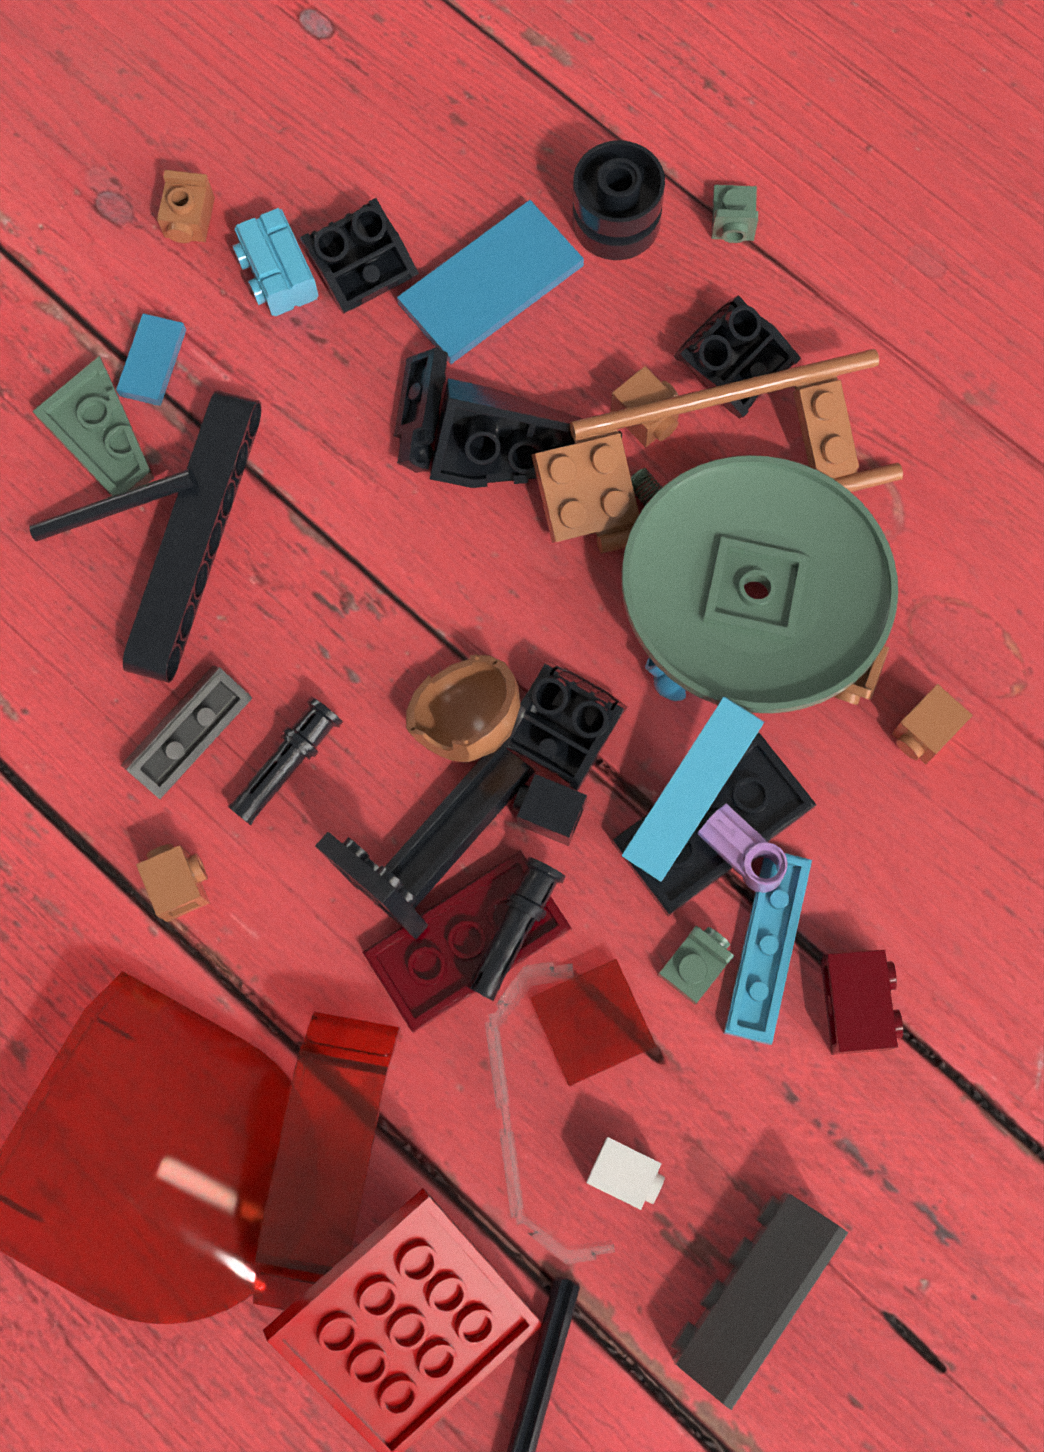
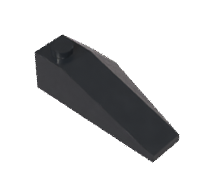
[430,378,622,488]

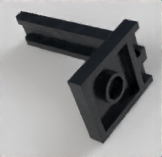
[315,746,535,939]

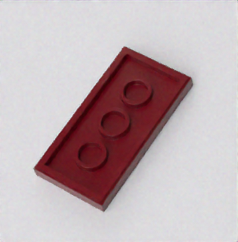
[362,850,572,1033]

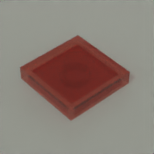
[530,959,657,1087]

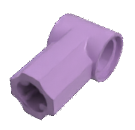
[698,804,788,893]

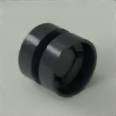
[572,140,665,260]

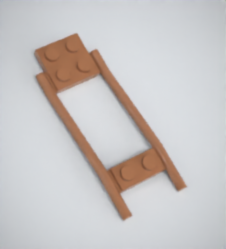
[531,349,903,554]

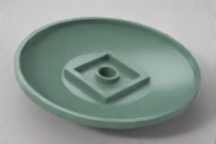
[621,455,898,713]

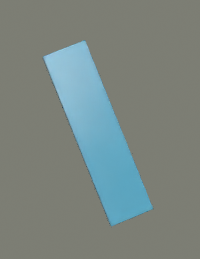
[622,696,765,882]
[724,853,812,1045]

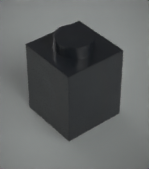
[512,774,587,846]

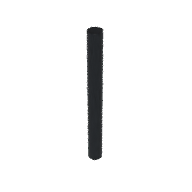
[29,469,197,541]

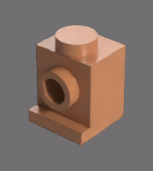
[157,170,215,243]

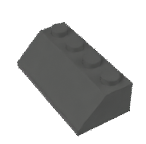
[671,1193,848,1410]

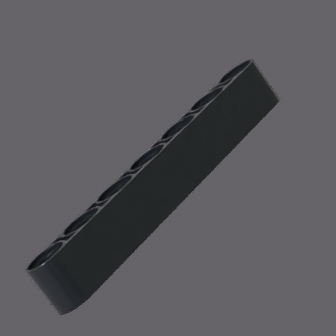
[123,390,262,683]

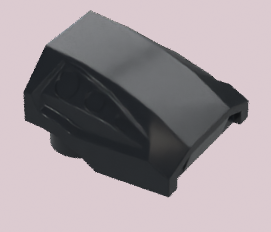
[300,198,419,314]
[674,295,801,419]
[501,662,627,791]

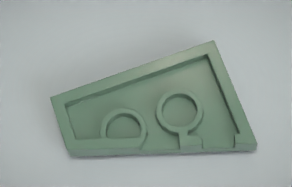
[33,356,154,496]

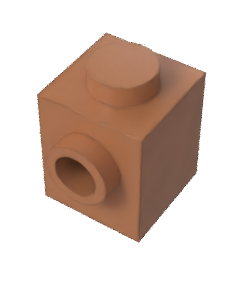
[611,366,679,448]
[136,844,210,922]

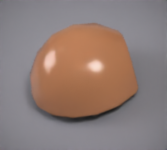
[406,654,520,762]

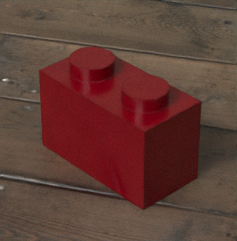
[820,950,903,1055]

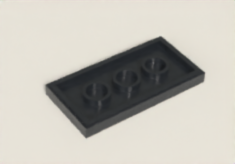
[612,733,817,916]

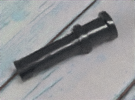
[228,696,343,825]
[466,857,566,1001]

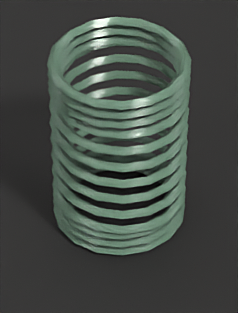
[631,468,662,506]

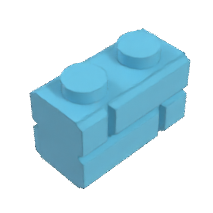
[232,208,319,316]

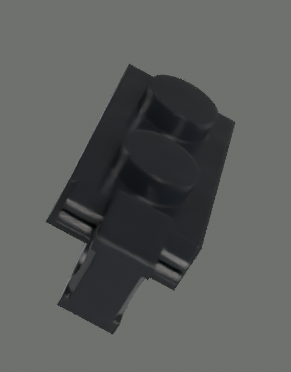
[394,347,448,473]

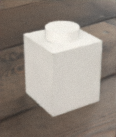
[586,1137,665,1210]

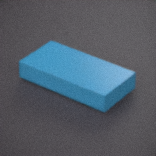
[116,314,186,406]

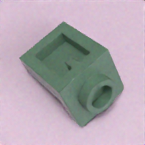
[712,185,758,243]
[658,926,734,1005]

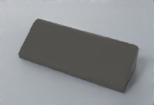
[121,666,252,799]

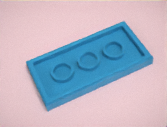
[397,200,584,364]

